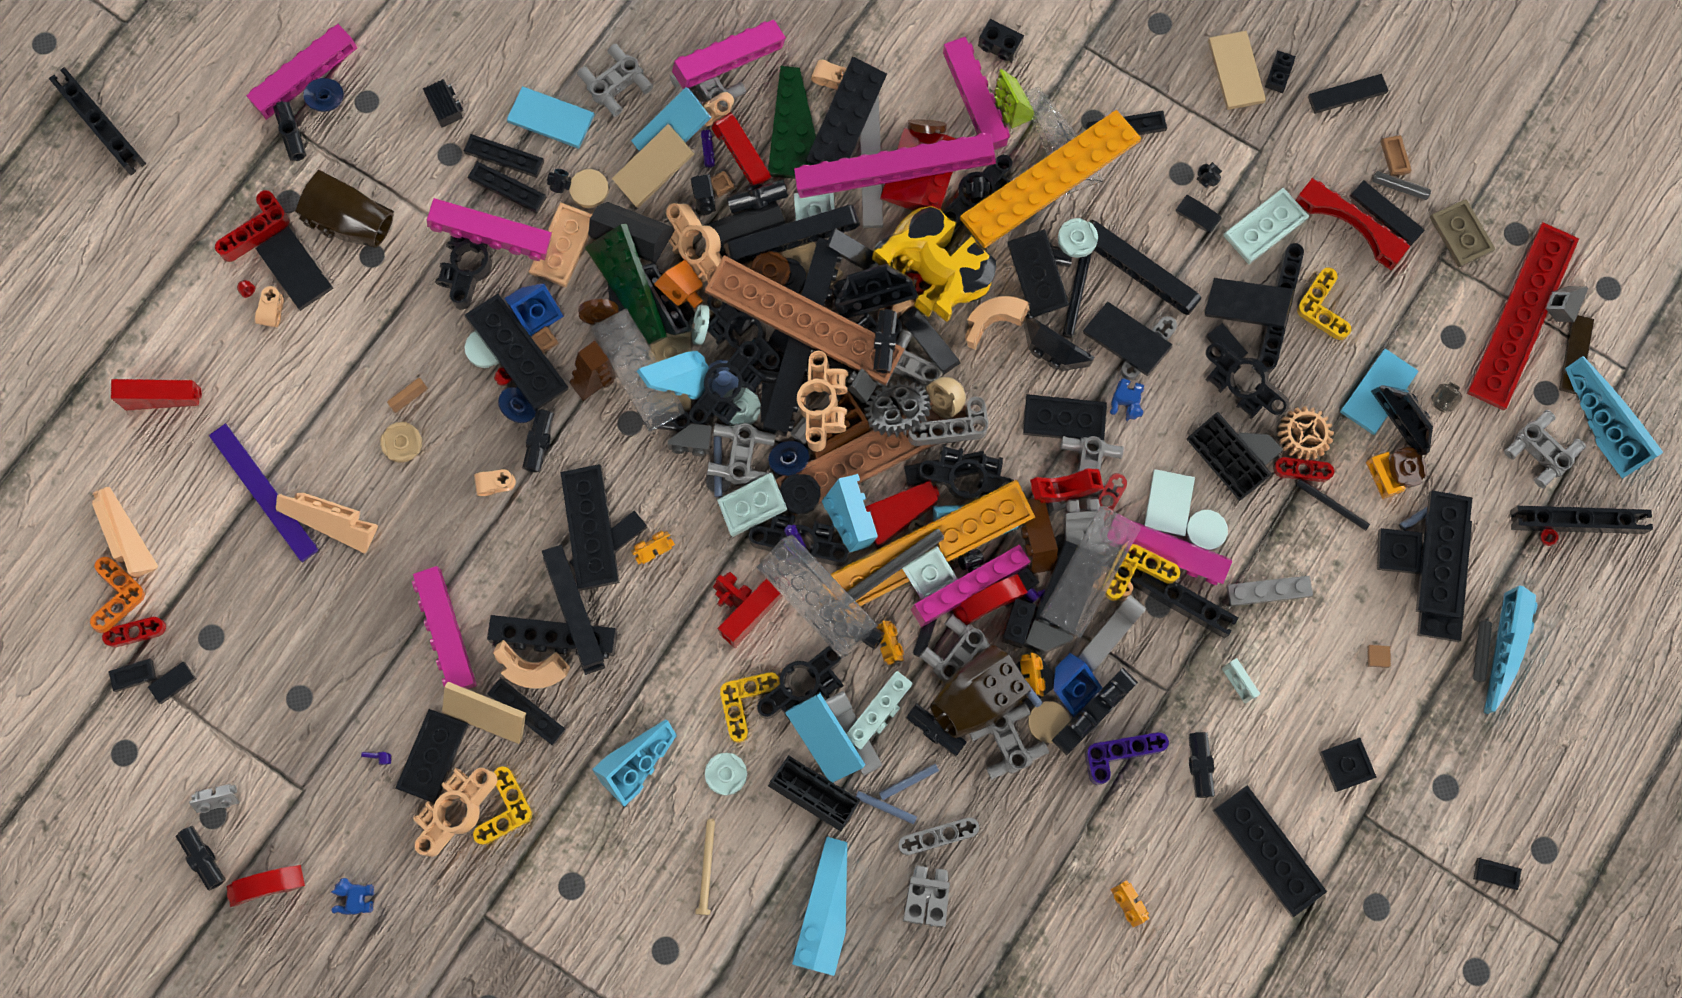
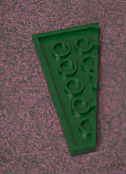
[768,66,816,179]
[584,224,667,345]

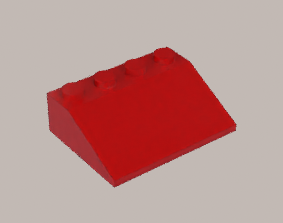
[880,128,956,211]

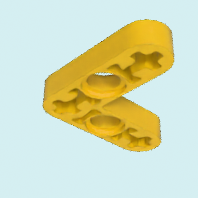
[1297,268,1351,340]
[1104,544,1180,601]
[720,672,780,743]
[473,766,532,845]

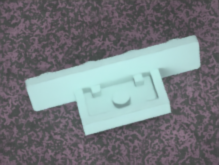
[846,671,913,750]

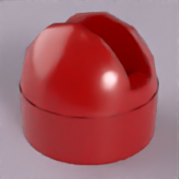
[237,280,256,298]
[494,368,511,386]
[1540,529,1558,546]

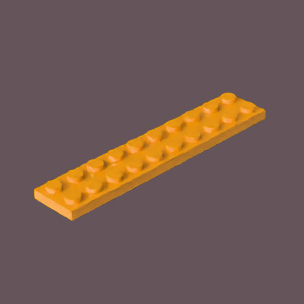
[960,109,1141,249]
[830,480,1035,611]

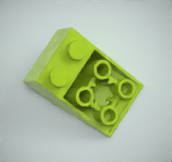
[994,69,1034,129]

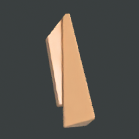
[92,487,158,578]
[276,493,378,553]

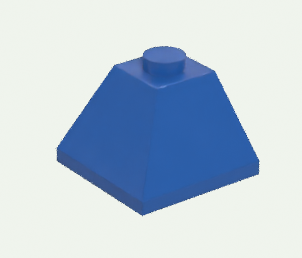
[504,283,564,336]
[1053,653,1103,717]

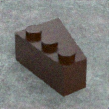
[569,341,616,401]
[805,391,869,459]
[1020,498,1058,574]

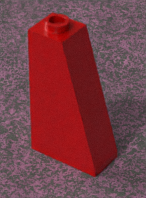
[111,379,202,411]
[865,481,940,549]
[717,576,785,649]

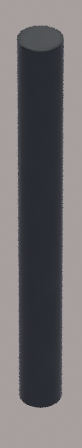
[1296,479,1370,531]

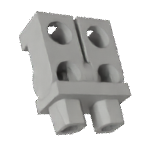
[1063,497,1107,552]
[903,866,950,928]

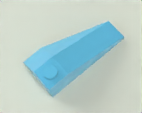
[637,351,709,399]
[592,719,677,807]

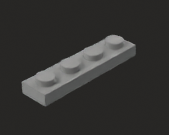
[1226,575,1313,606]

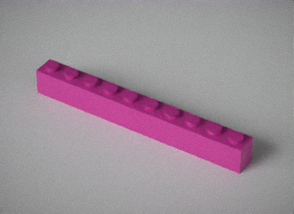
[794,133,996,198]

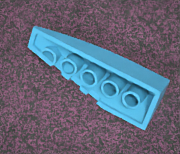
[1565,356,1664,479]
[1484,585,1538,714]
[792,837,847,976]

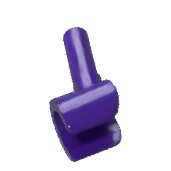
[1024,588,1045,603]
[361,752,391,765]

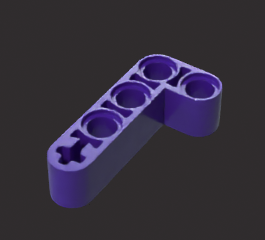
[1085,732,1169,785]

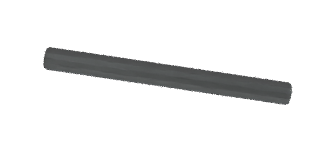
[837,529,944,608]

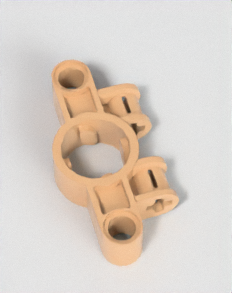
[666,203,723,283]
[797,351,848,452]
[413,768,497,857]

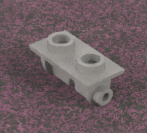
[189,784,239,813]

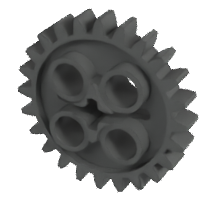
[865,381,931,437]

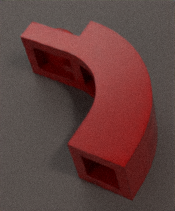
[1030,468,1104,503]
[952,575,1028,625]
[226,865,305,907]

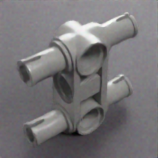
[577,44,653,117]
[670,75,746,107]
[875,330,942,390]
[1504,410,1586,489]
[707,423,776,485]
[1056,436,1124,498]
[919,614,990,682]
[969,703,1049,780]

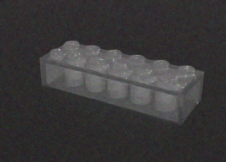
[591,309,685,432]
[1040,506,1141,638]
[757,535,878,659]

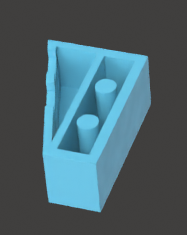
[822,474,878,552]

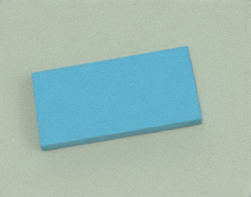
[507,86,595,149]
[631,87,712,152]
[1340,349,1419,435]
[785,693,866,783]

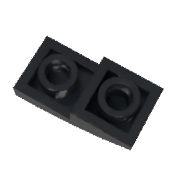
[1265,50,1296,93]
[1175,195,1222,234]

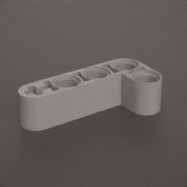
[908,396,988,446]
[1078,595,1146,673]
[825,691,882,776]

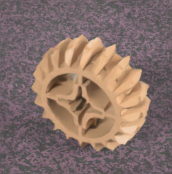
[1277,406,1334,460]

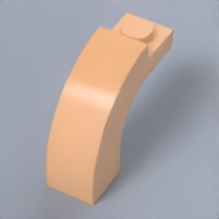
[965,296,1029,350]
[493,640,570,688]

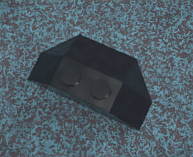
[642,263,695,336]
[835,264,918,319]
[1023,313,1095,371]
[1371,385,1433,456]

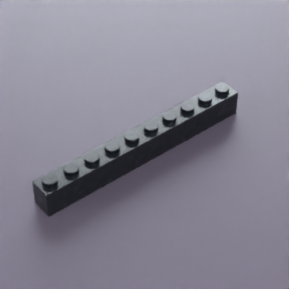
[763,237,842,437]

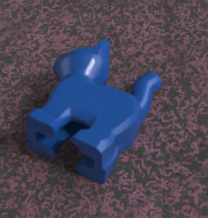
[1110,379,1144,421]
[331,878,374,915]

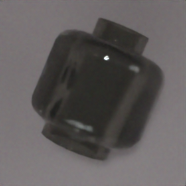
[1431,382,1463,413]

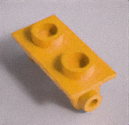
[631,531,675,565]
[875,621,904,665]
[1020,652,1046,698]
[1110,880,1149,927]

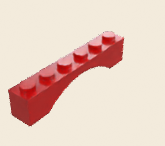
[1295,178,1410,271]

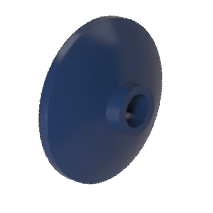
[303,78,344,112]
[498,387,536,423]
[768,441,809,475]

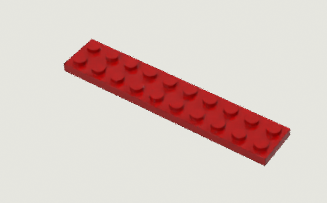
[1466,222,1580,411]

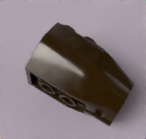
[295,169,394,248]
[930,645,1031,738]

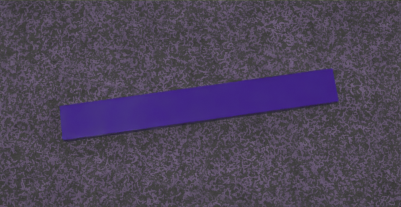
[209,423,319,563]

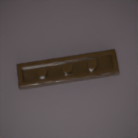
[1559,315,1594,395]

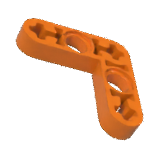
[90,557,145,633]

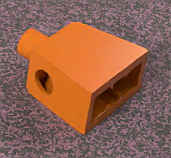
[654,259,703,309]

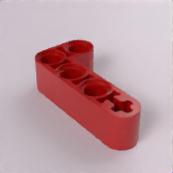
[711,112,771,186]
[215,190,290,262]

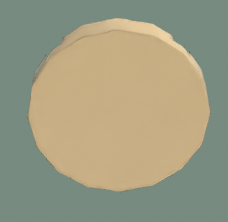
[569,169,609,208]
[380,422,422,463]
[1028,701,1070,744]

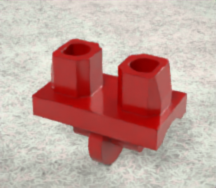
[713,572,752,608]

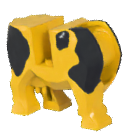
[872,206,996,322]

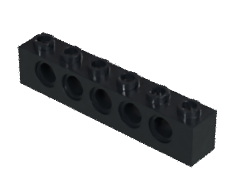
[487,615,618,659]

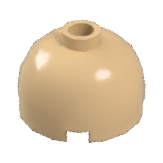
[926,377,966,419]

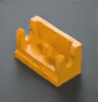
[1366,452,1405,499]

